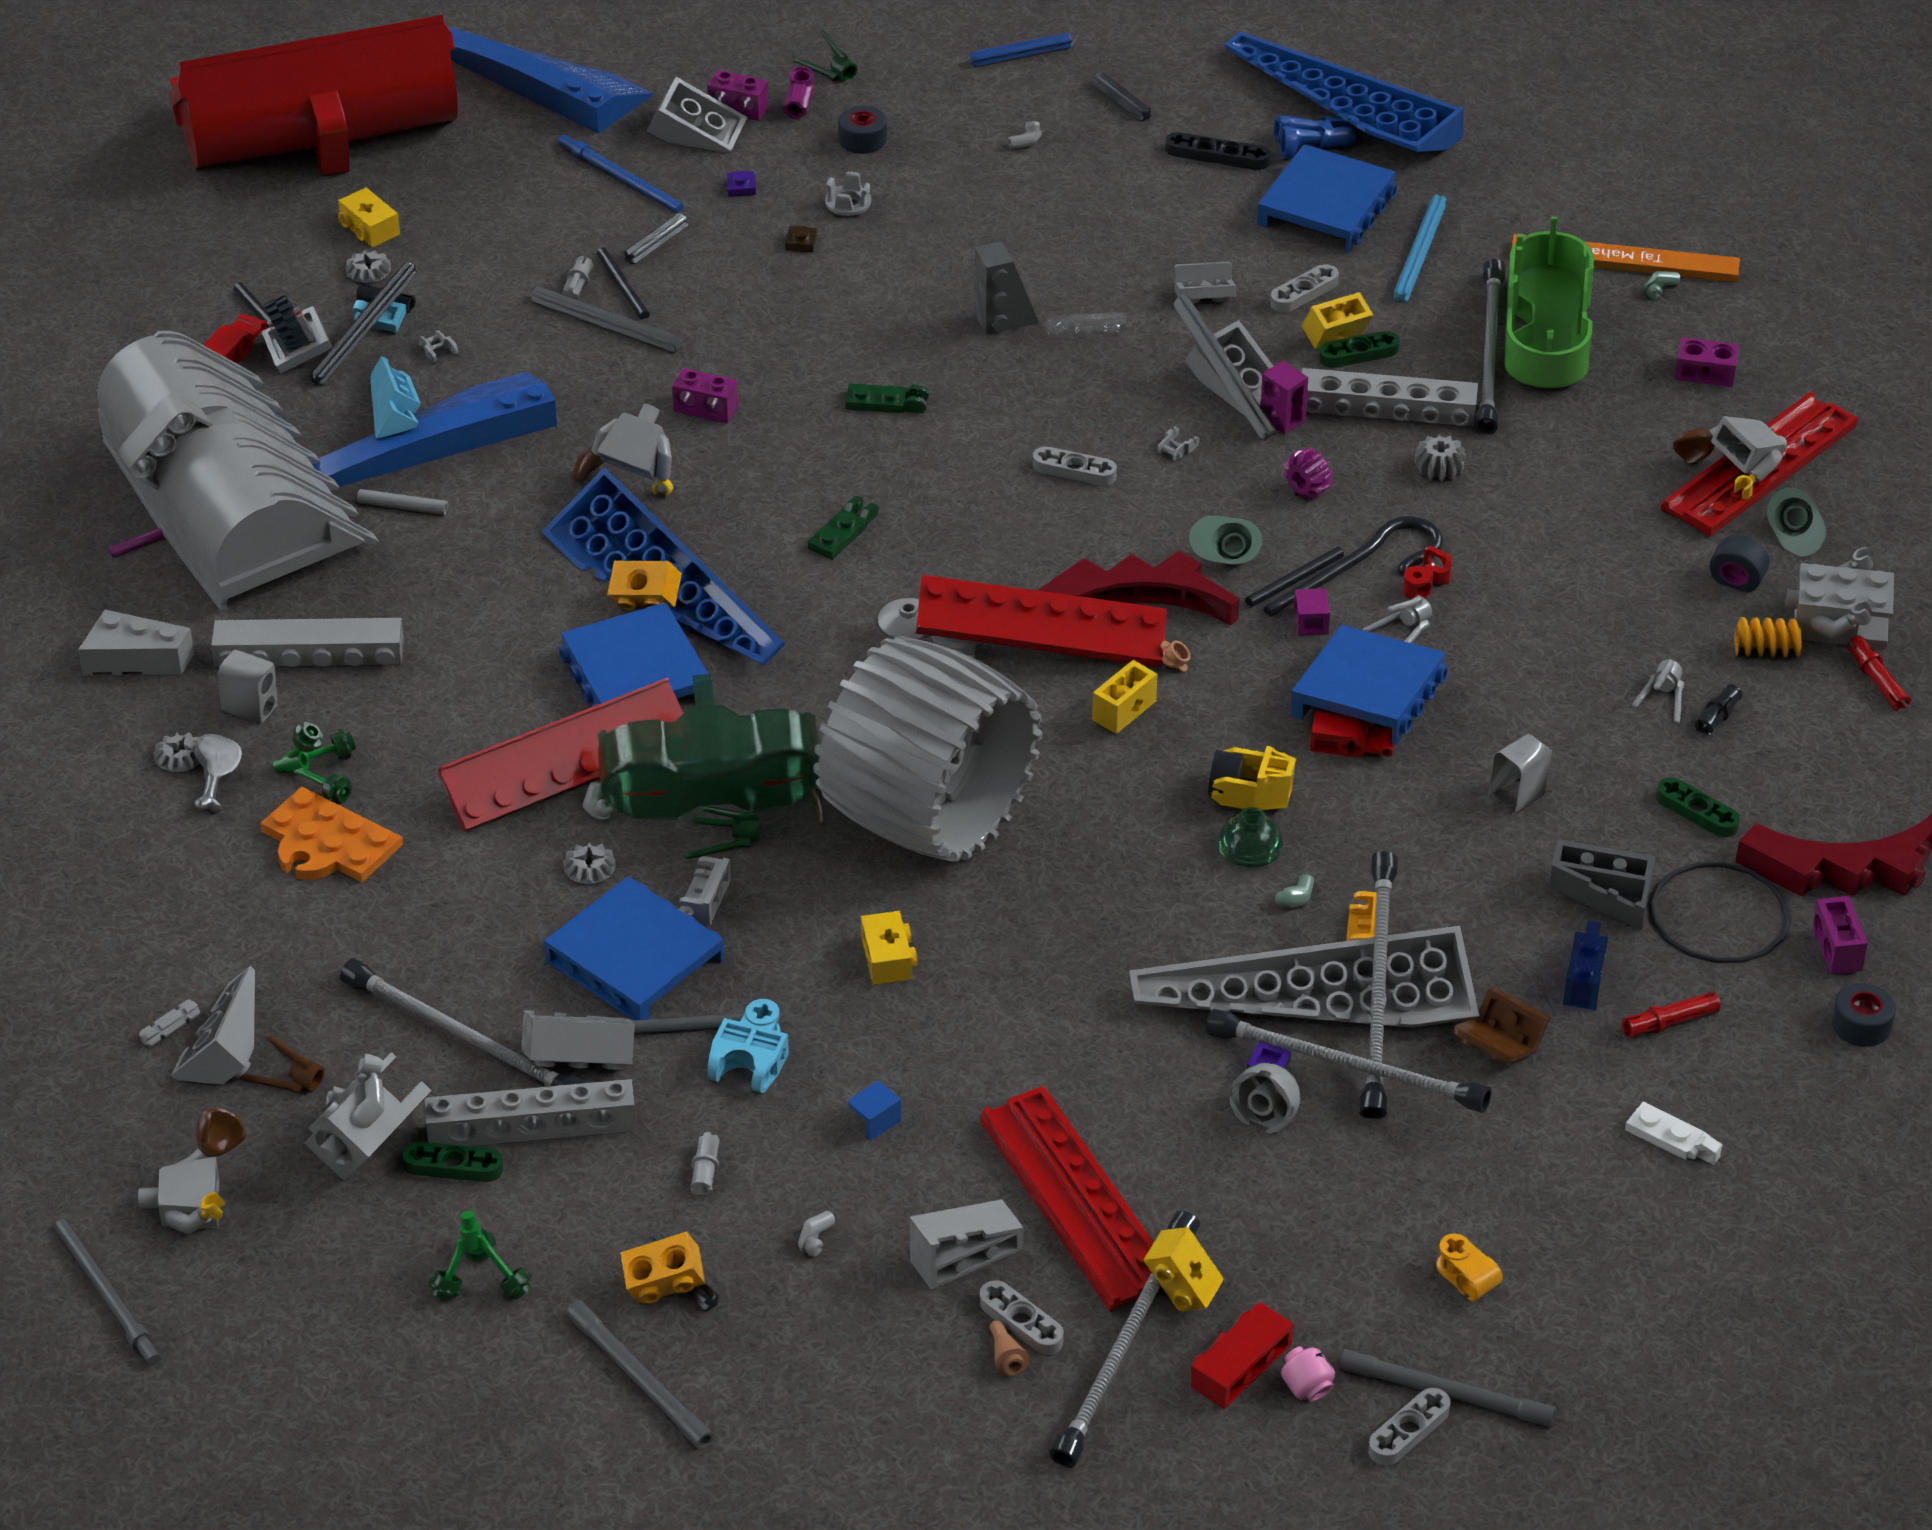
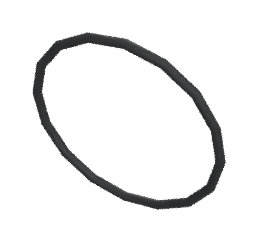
[1649,861,1791,963]

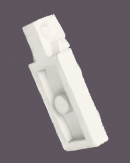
[1625,1102,1722,1165]

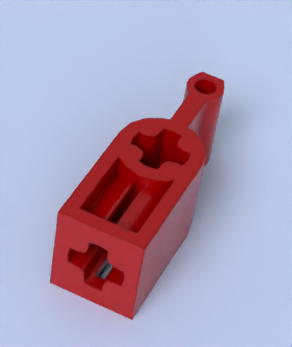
[203,313,267,364]
[1310,711,1394,758]

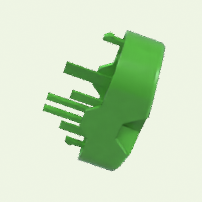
[1504,216,1594,388]

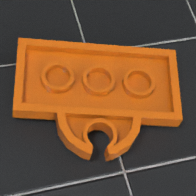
[260,787,403,883]

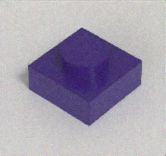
[726,171,756,197]
[1247,1041,1291,1069]

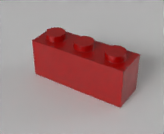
[1190,1301,1294,1409]

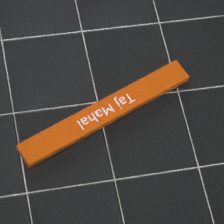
[1512,234,1740,282]

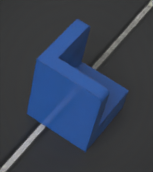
[849,1080,901,1141]

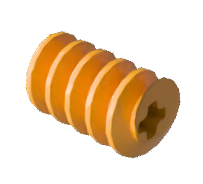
[1734,617,1801,658]

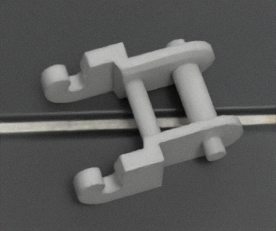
[418,330,458,363]
[1157,426,1200,461]

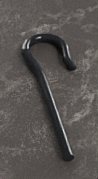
[1264,516,1443,617]

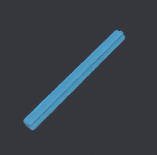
[1393,194,1446,303]

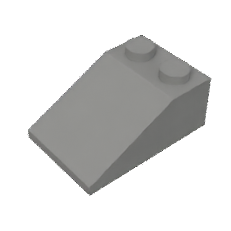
[647,77,747,153]
[1185,320,1274,416]

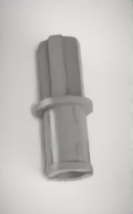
[563,256,593,298]
[690,1132,719,1195]

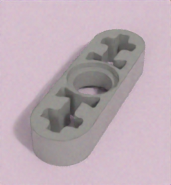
[1270,264,1339,312]
[1033,447,1117,486]
[980,1281,1064,1355]
[1368,1388,1450,1465]

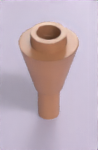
[989,1320,1030,1376]

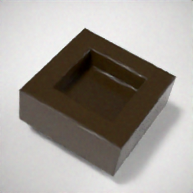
[785,226,817,253]

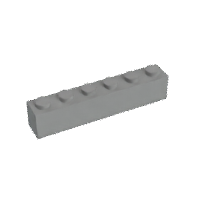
[211,618,404,667]

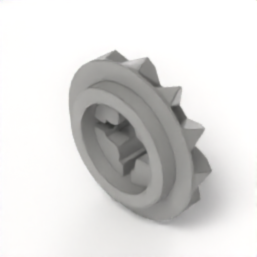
[345,250,391,283]
[153,732,200,772]
[563,842,616,884]

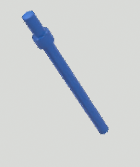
[558,134,684,213]

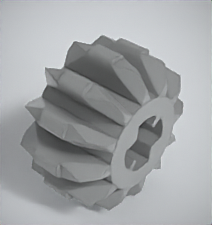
[1415,434,1466,483]

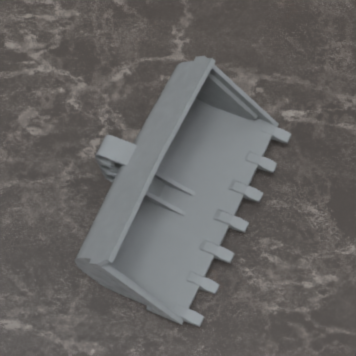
[97,331,378,611]

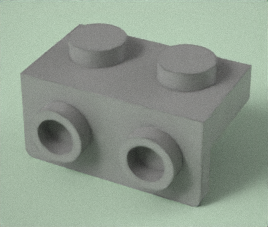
[1174,262,1236,303]

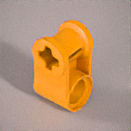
[1436,1233,1503,1302]

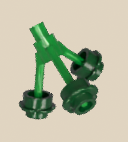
[273,722,356,804]
[428,1211,532,1300]

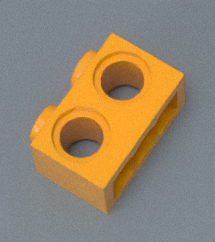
[620,1232,705,1303]

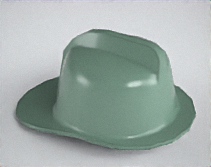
[1767,488,1826,557]
[1189,515,1263,566]

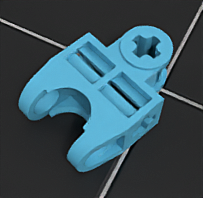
[708,999,789,1093]

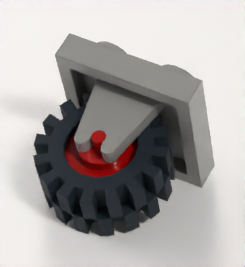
[262,294,333,374]

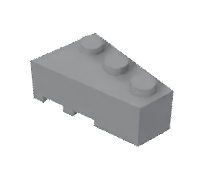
[78,610,194,676]
[521,1010,635,1069]
[910,1199,1023,1290]

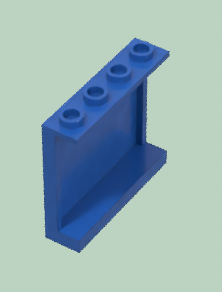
[1257,144,1398,253]
[558,602,713,707]
[1291,625,1448,745]
[544,876,725,1020]

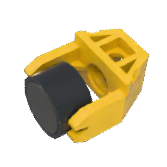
[1208,746,1296,811]

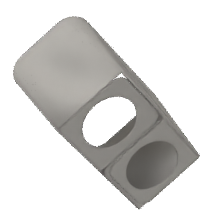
[218,649,278,724]
[1488,733,1552,814]

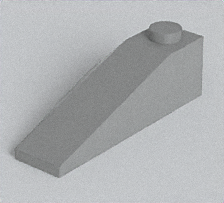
[171,966,255,1085]

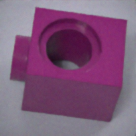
[1294,588,1330,636]

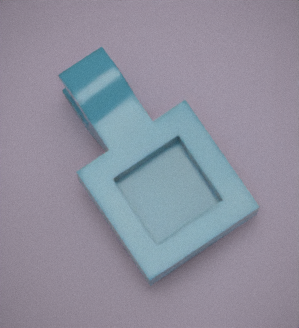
[352,300,406,333]

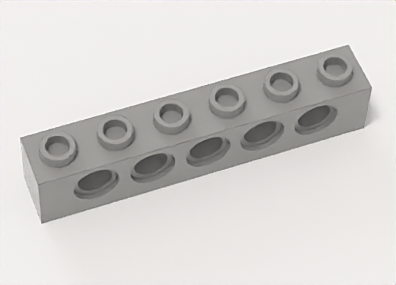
[1302,368,1478,426]
[425,1079,636,1146]

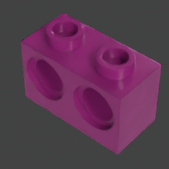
[707,70,769,121]
[1675,337,1739,387]
[1260,361,1308,434]
[672,368,739,423]
[1812,896,1868,974]

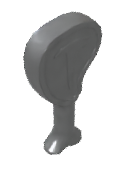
[194,734,242,813]

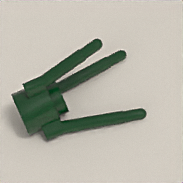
[794,29,858,82]
[685,805,759,859]

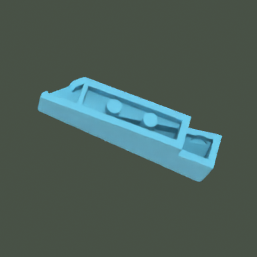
[370,356,421,438]

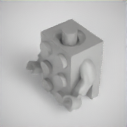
[1785,547,1894,649]
[304,1052,431,1180]

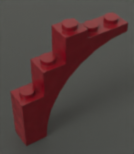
[1038,550,1240,626]
[1735,813,1932,897]

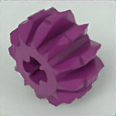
[1282,447,1334,500]

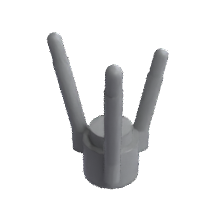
[1362,596,1432,643]
[1632,659,1684,724]

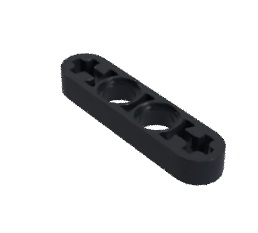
[1165,132,1270,170]

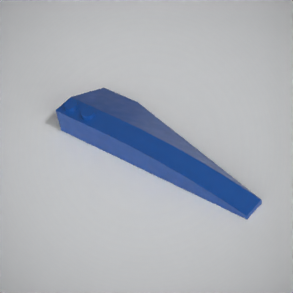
[542,467,785,666]

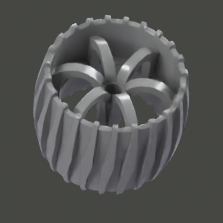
[814,636,1042,862]

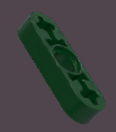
[1319,331,1400,368]
[1656,777,1740,837]
[403,1142,504,1182]

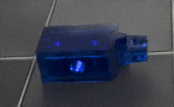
[1563,920,1608,1010]

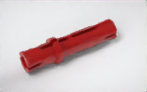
[1846,635,1911,711]
[1621,991,1721,1038]

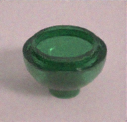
[1218,808,1283,867]

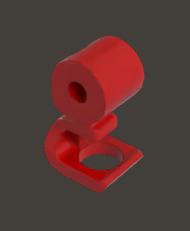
[1403,546,1452,599]

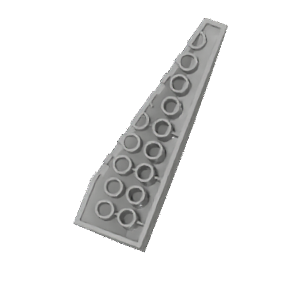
[1129,926,1479,1028]

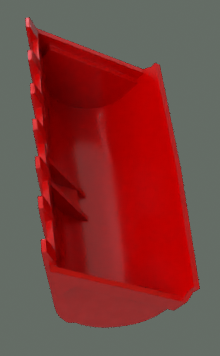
[167,15,458,176]

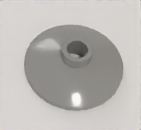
[878,598,928,639]

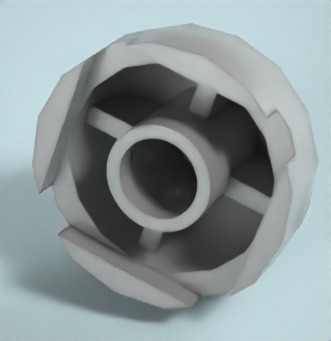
[1230,1063,1300,1134]

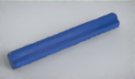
[970,32,1073,67]

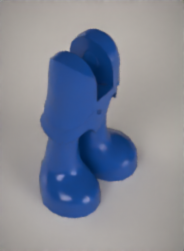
[1273,115,1356,159]

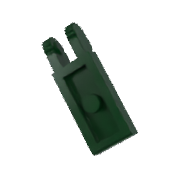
[845,384,930,413]
[808,495,879,560]

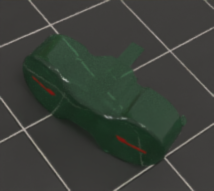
[597,674,820,821]

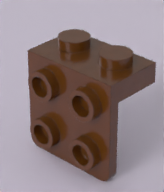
[1453,987,1551,1064]

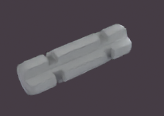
[139,999,200,1048]

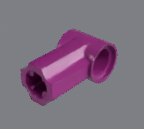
[783,67,814,119]

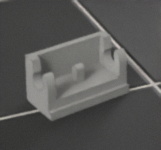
[678,856,731,925]

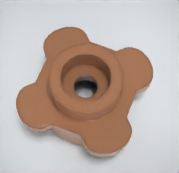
[1160,640,1190,673]

